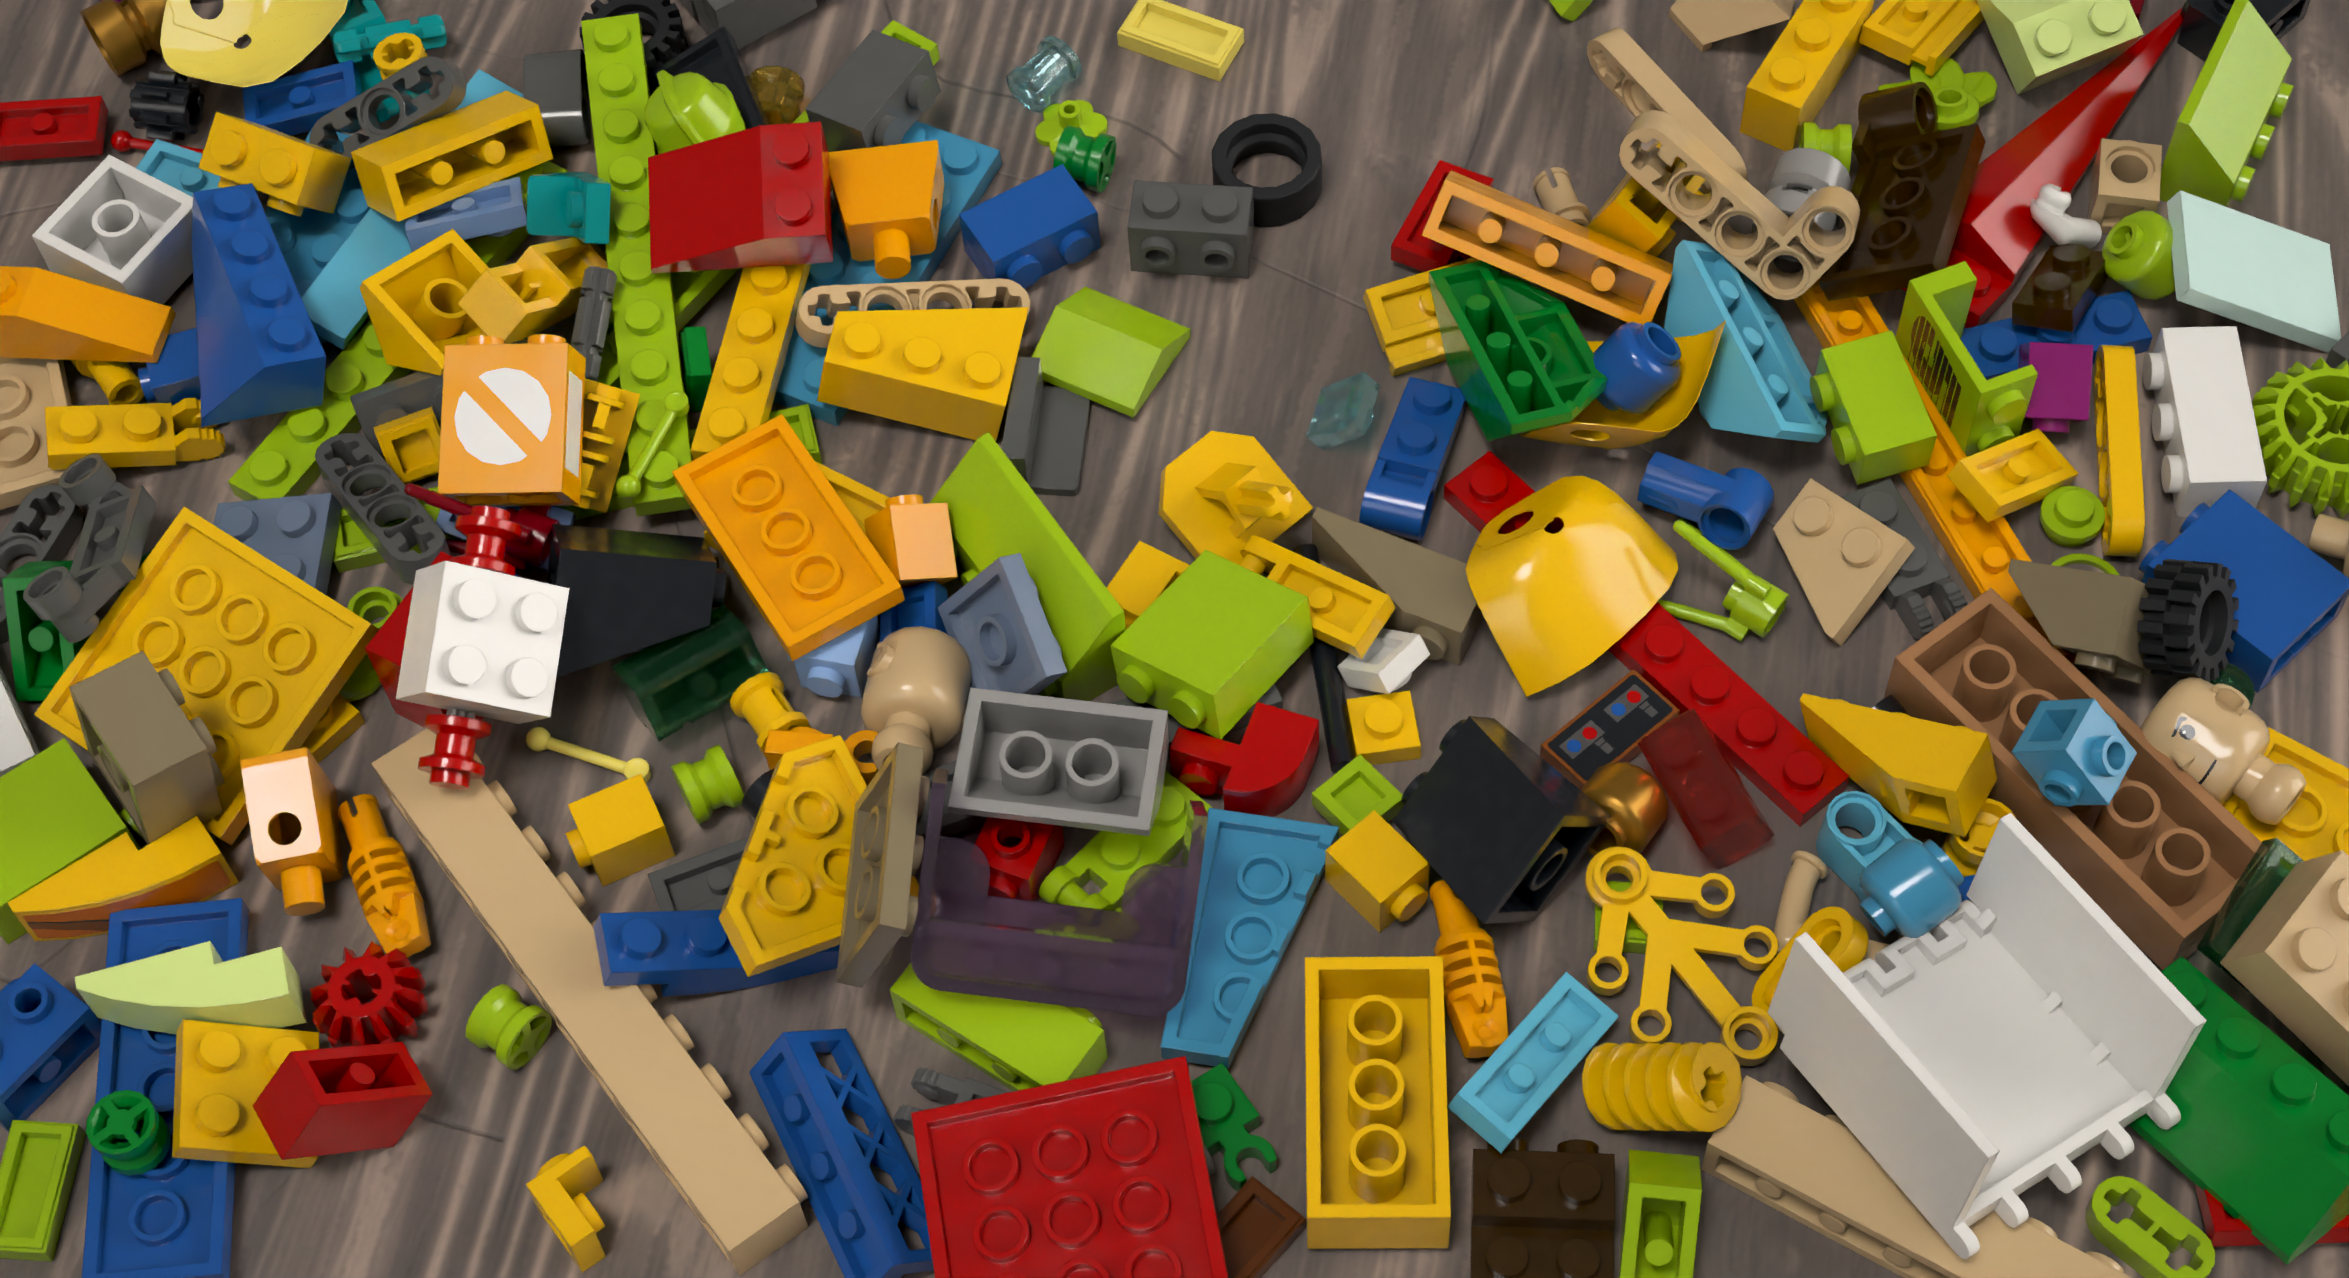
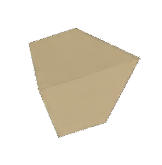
[1669,0,1795,52]

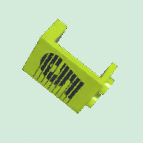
[1895,261,2038,457]

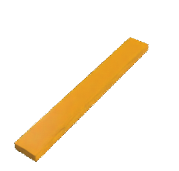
[1794,277,2076,663]

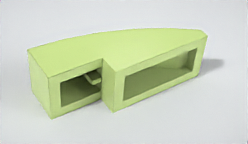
[75,941,307,1035]

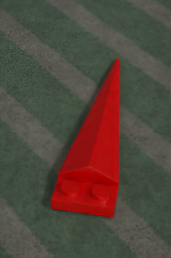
[1902,8,2184,328]

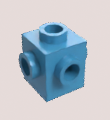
[2012,698,2137,807]

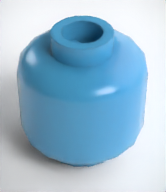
[1858,839,1965,938]

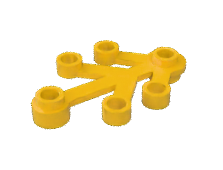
[1585,847,1778,1066]

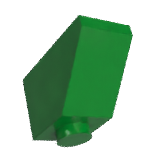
[2,560,96,701]

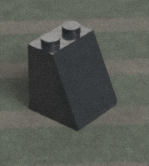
[546,524,726,677]
[1393,716,1612,924]

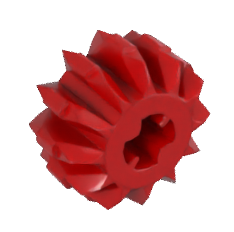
[310,941,428,1048]

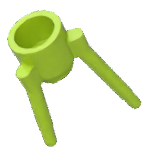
[1657,518,1790,642]

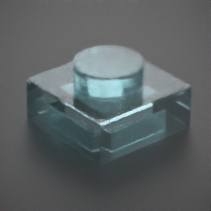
[1306,372,1380,450]

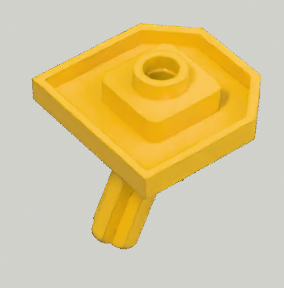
[1158,431,1313,565]

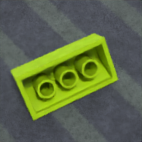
[930,432,1126,701]

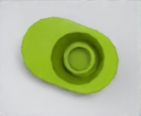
[644,70,746,154]

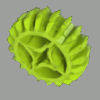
[2252,357,2349,519]

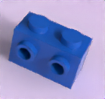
[0,963,101,1132]

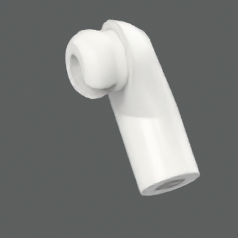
[2030,184,2102,249]

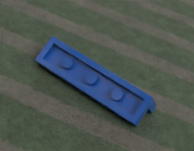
[749,1029,934,1278]

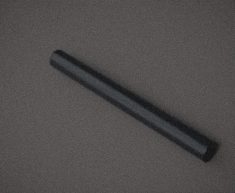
[1293,544,1355,773]

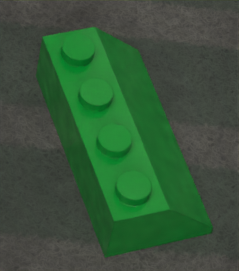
[2129,956,2349,1265]

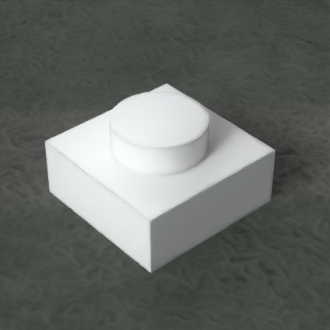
[1337,628,1430,694]

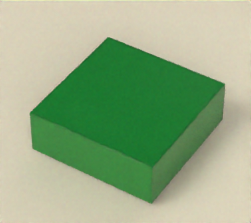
[680,326,712,412]

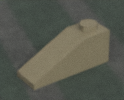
[1312,507,1484,666]

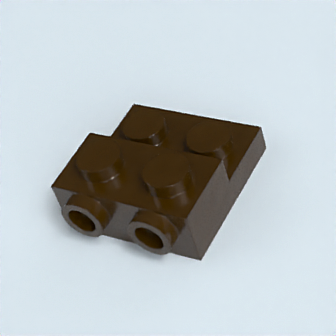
[1470,1137,1615,1278]

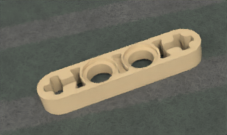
[1587,27,1747,194]
[795,278,1030,348]

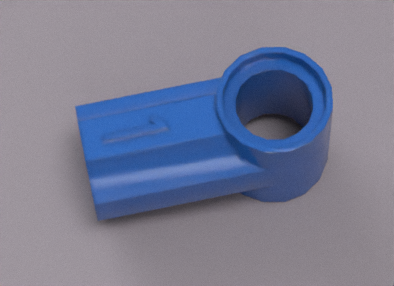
[1637,451,1774,550]

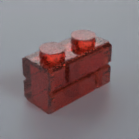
[1637,709,1775,870]

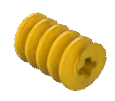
[1582,1042,1742,1132]

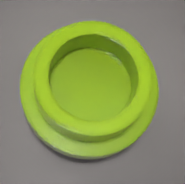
[2039,486,2105,547]

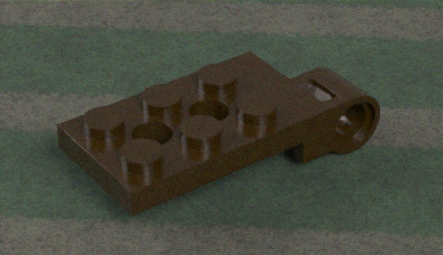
[1819,82,1986,301]

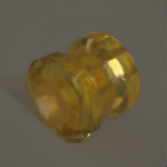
[750,66,805,125]

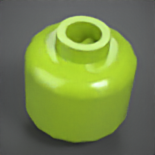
[2102,210,2175,300]

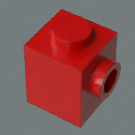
[968,817,1065,910]

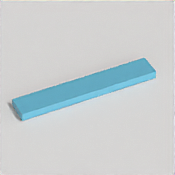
[301,69,523,350]

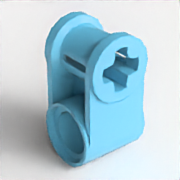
[1816,791,1923,902]

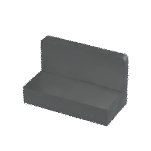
[1001,356,1092,497]

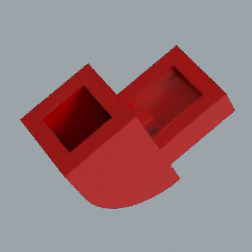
[1169,702,1319,817]

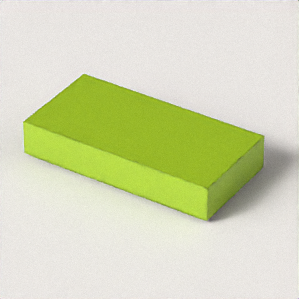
[0,1120,86,1262]

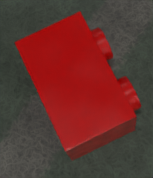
[252,1042,433,1160]

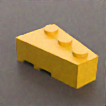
[817,307,1029,441]

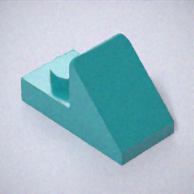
[526,172,611,244]

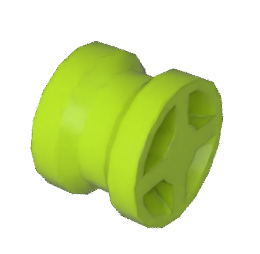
[1798,122,1852,173]
[671,744,744,825]
[466,984,552,1070]

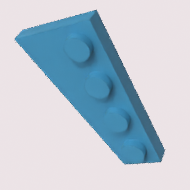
[1161,808,1339,1068]

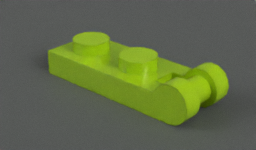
[1038,770,1212,930]

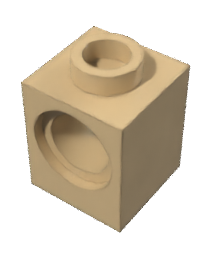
[2087,138,2162,234]

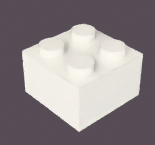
[32,155,193,304]

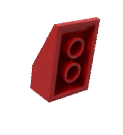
[648,122,833,274]

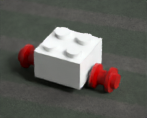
[396,506,569,789]

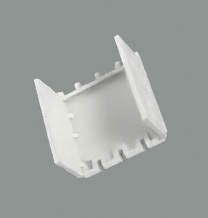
[1767,813,2207,1259]

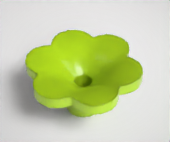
[1035,100,1108,157]

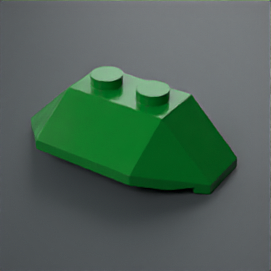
[1429,261,1608,442]

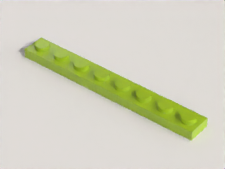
[228,161,568,501]

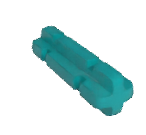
[332,14,447,64]

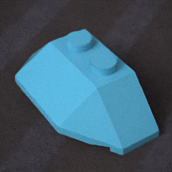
[1664,240,1828,443]

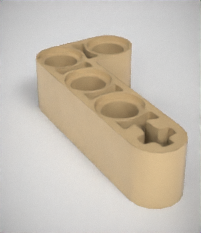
[1619,110,1860,300]

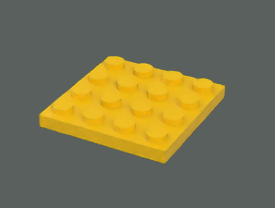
[34,507,379,845]

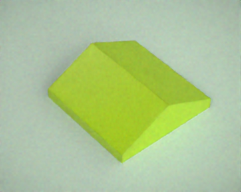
[1032,286,1191,418]

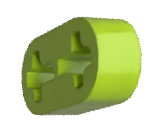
[2085,1176,2215,1278]

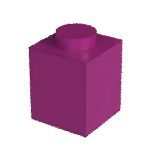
[2018,342,2093,433]

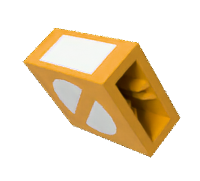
[438,334,586,507]

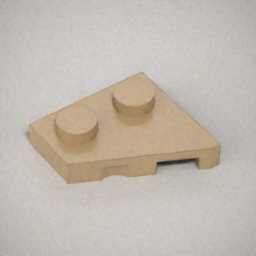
[1773,478,1915,646]

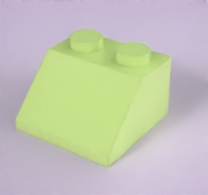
[1977,0,2144,95]

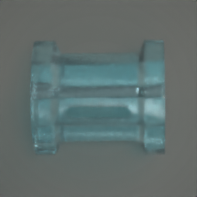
[1006,36,1082,113]

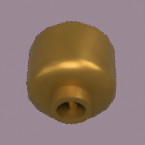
[1581,762,1668,855]

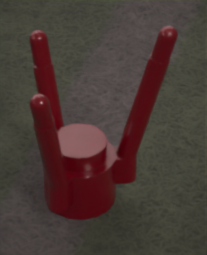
[404,483,560,571]

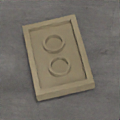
[836,742,930,988]

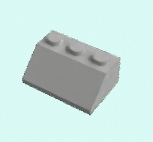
[948,688,1169,836]

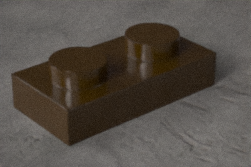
[2012,244,2108,332]

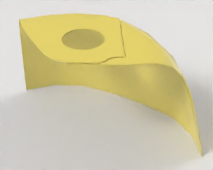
[160,0,348,88]

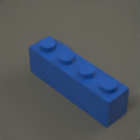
[191,183,326,427]

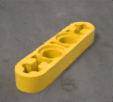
[2093,345,2145,557]

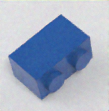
[959,164,1101,288]

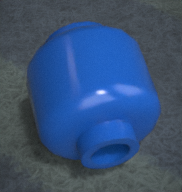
[1593,322,1681,414]

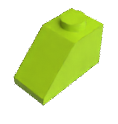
[1618,1149,1702,1278]

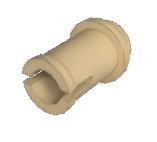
[1533,167,1591,227]

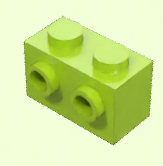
[1810,330,1937,485]

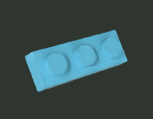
[1447,972,1619,1153]

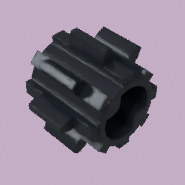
[129,70,204,141]

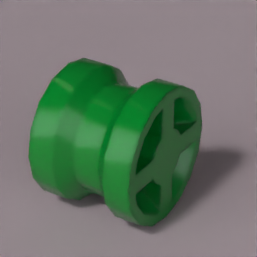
[1053,125,1117,193]
[86,1090,171,1176]

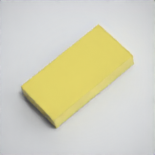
[1117,0,1244,82]

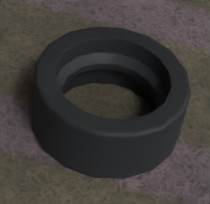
[1211,113,1322,227]

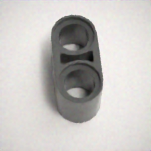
[523,49,591,149]

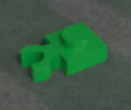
[1192,1063,1277,1192]

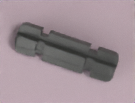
[571,266,617,382]

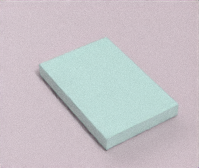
[2167,190,2341,353]

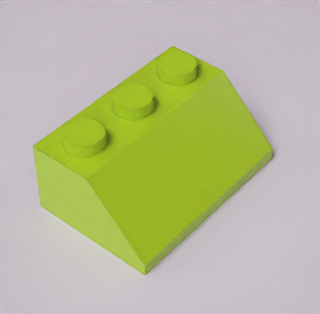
[2160,0,2294,207]

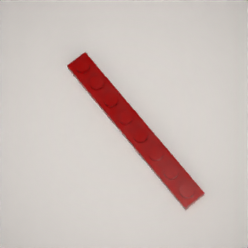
[1443,451,1850,827]

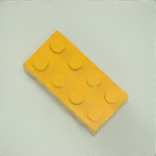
[1305,956,1451,1249]

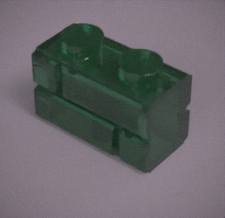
[612,605,768,741]

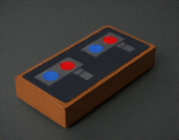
[1540,669,1680,790]

